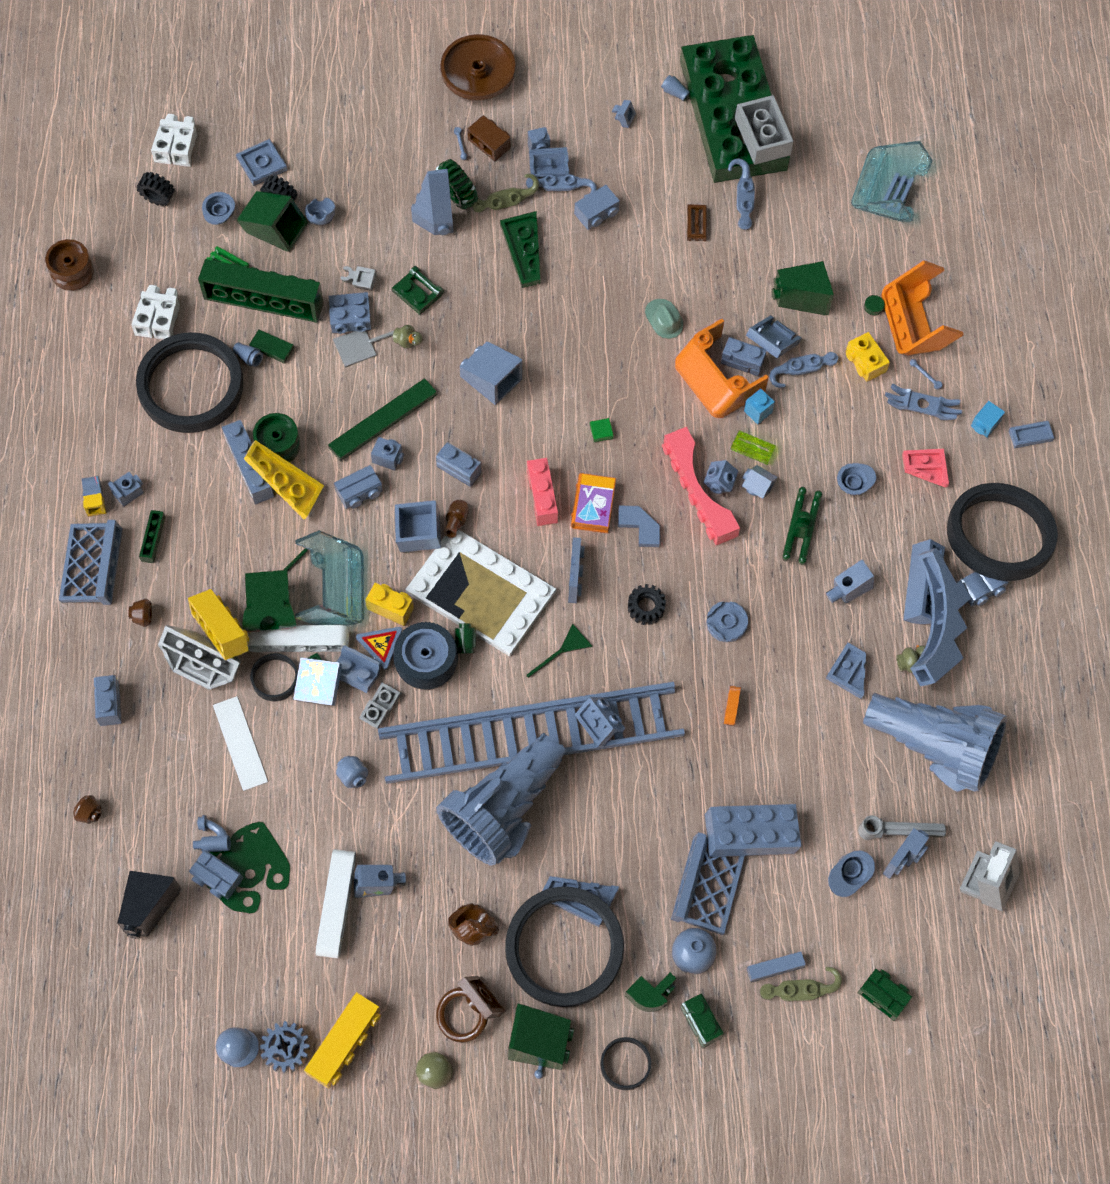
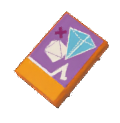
[571,473,616,534]

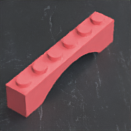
[662,427,740,545]

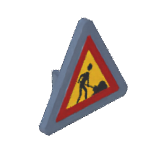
[356,627,402,669]

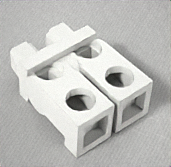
[151,114,197,167]
[131,285,180,340]

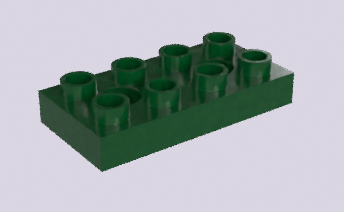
[680,35,790,183]

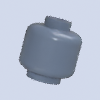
[336,756,368,788]

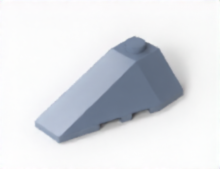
[411,169,453,235]

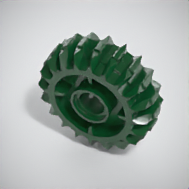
[436,159,478,210]

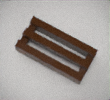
[687,204,707,241]

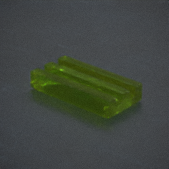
[730,430,776,465]

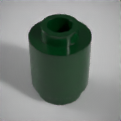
[455,623,476,654]

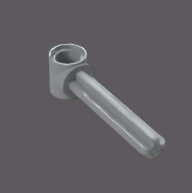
[858,815,946,840]

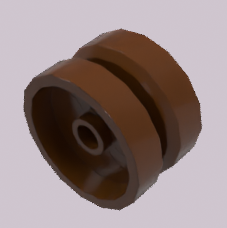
[45,239,94,291]

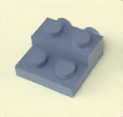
[329,292,371,334]
[883,828,929,879]

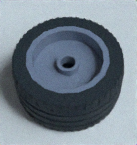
[393,622,458,690]

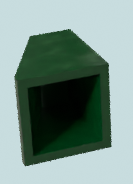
[237,191,308,252]
[771,261,834,316]
[508,1003,574,1070]

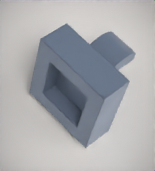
[612,100,636,128]

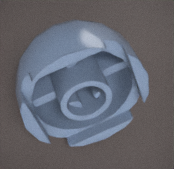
[672,928,717,974]

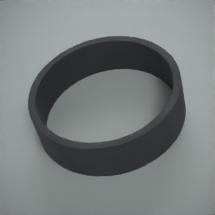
[250,653,298,702]
[600,1037,651,1090]

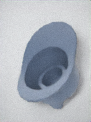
[828,850,875,897]

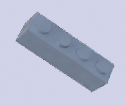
[222,420,274,505]

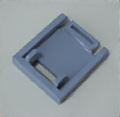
[746,315,802,358]

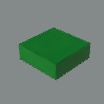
[589,418,614,442]

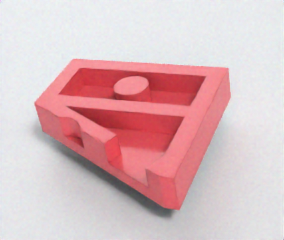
[902,449,949,487]

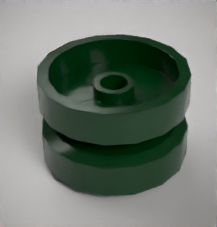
[253,413,301,462]

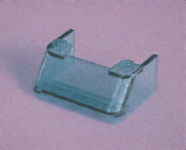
[295,530,364,626]

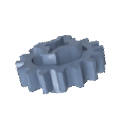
[259,1021,310,1073]

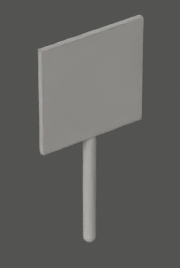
[333,331,394,367]

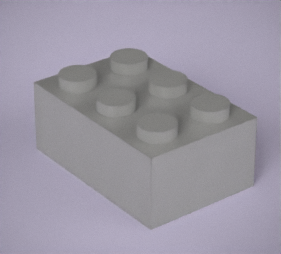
[735,95,793,165]

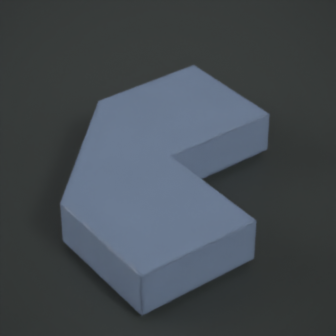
[618,506,660,547]

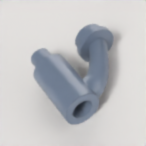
[193,815,231,852]

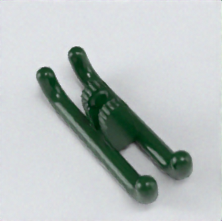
[782,487,823,566]

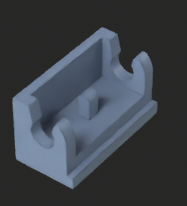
[529,147,569,177]

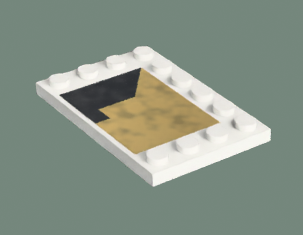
[405,530,556,657]

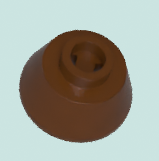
[128,598,152,627]
[73,795,102,824]

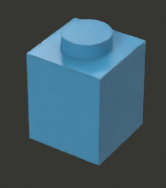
[744,389,775,425]
[971,401,1005,437]

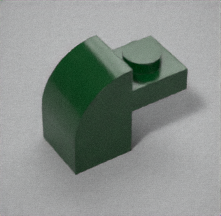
[625,972,677,1012]

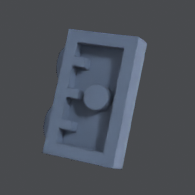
[336,645,381,693]
[575,697,625,746]

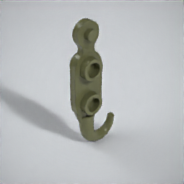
[472,174,539,212]
[760,967,842,1002]

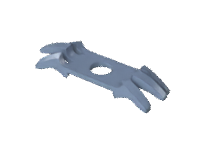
[885,383,962,420]

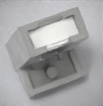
[960,841,1020,912]

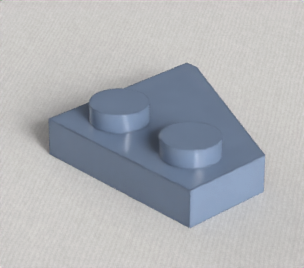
[826,642,866,699]

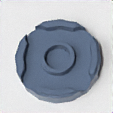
[706,601,748,642]

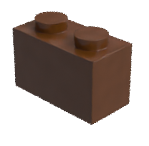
[467,115,511,162]

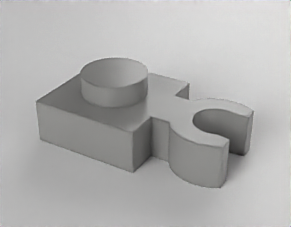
[340,266,378,290]

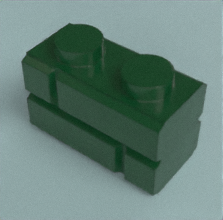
[857,968,912,1021]
[680,993,724,1049]

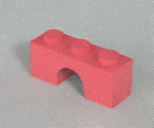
[527,458,558,526]

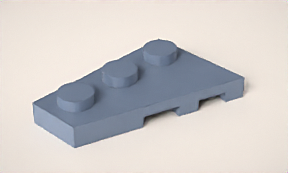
[568,537,585,603]
[542,876,619,927]

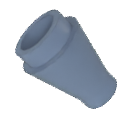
[661,75,690,101]
[233,342,263,367]

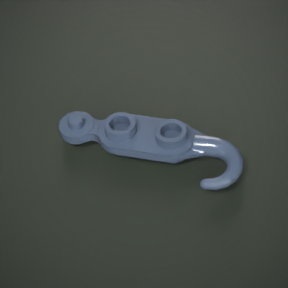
[728,159,755,230]
[526,174,597,197]
[769,352,838,388]

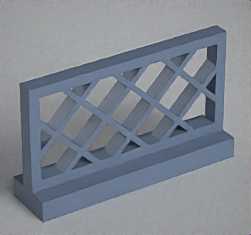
[59,520,123,605]
[671,832,745,935]

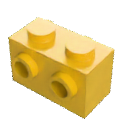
[845,332,890,382]
[365,583,414,626]

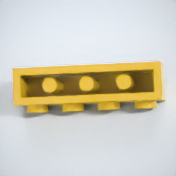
[188,589,249,660]
[304,992,381,1089]

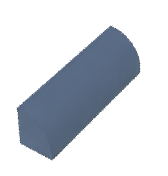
[903,539,945,624]

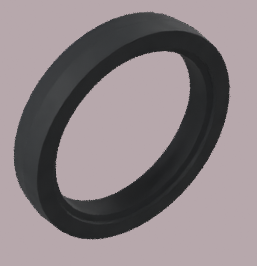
[136,332,243,433]
[947,483,1058,581]
[505,887,624,1007]

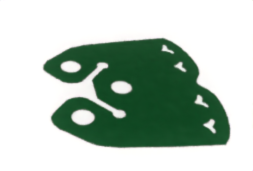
[206,822,290,914]

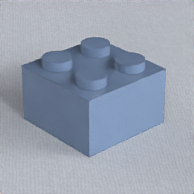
[395,500,441,552]

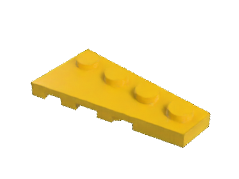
[244,440,324,519]

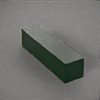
[139,510,166,563]

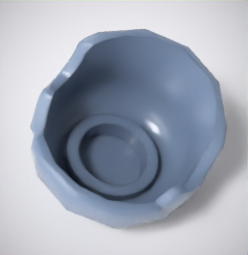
[305,197,336,225]

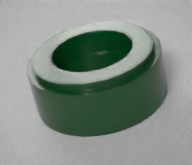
[864,295,884,316]

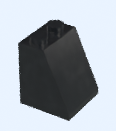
[117,871,181,939]

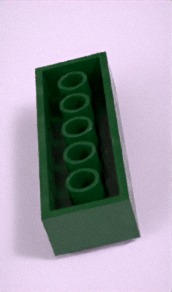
[198,259,324,323]

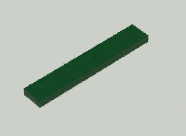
[328,378,437,462]

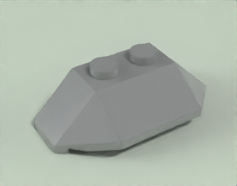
[158,625,241,690]

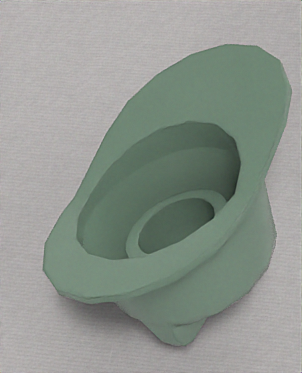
[645,299,684,339]

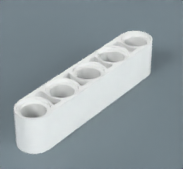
[247,625,349,652]
[316,849,356,959]

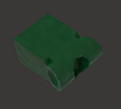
[242,570,296,632]

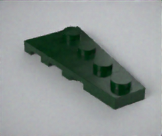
[500,211,540,288]

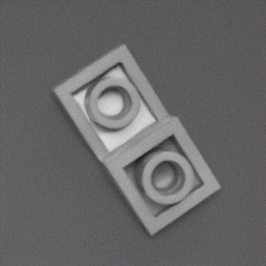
[359,682,402,729]

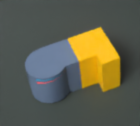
[82,476,106,517]

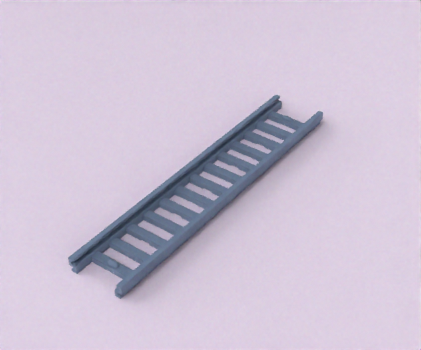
[378,682,685,784]

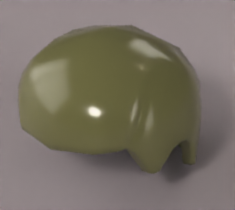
[415,1052,453,1089]

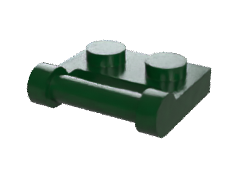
[392,266,444,315]

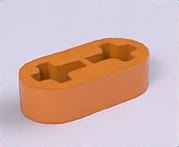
[723,685,741,726]

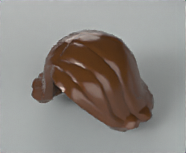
[448,903,499,946]

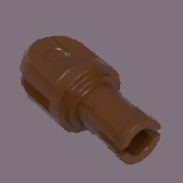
[444,500,469,538]

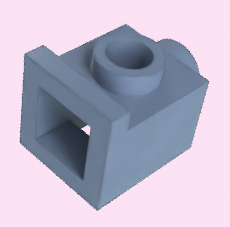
[528,127,550,150]
[108,472,143,507]

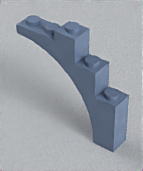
[910,548,971,687]

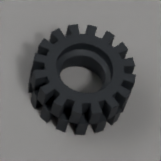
[136,172,175,206]
[260,175,298,201]
[628,584,666,625]

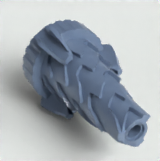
[863,693,1007,792]
[436,733,566,866]

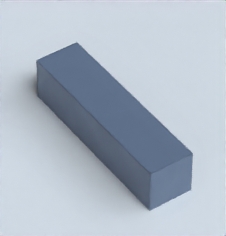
[746,952,806,982]

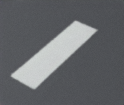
[213,696,268,791]

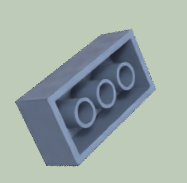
[704,804,801,857]

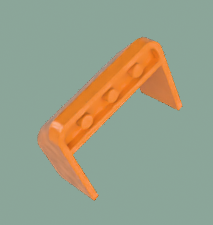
[881,260,964,355]
[675,319,769,418]

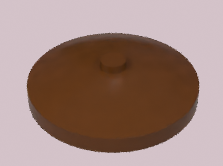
[440,34,515,100]

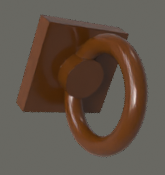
[436,976,506,1043]

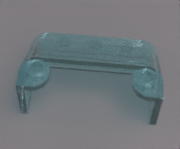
[851,141,933,222]

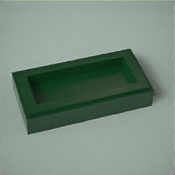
[249,329,294,364]

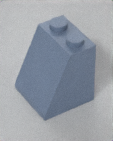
[460,341,522,405]

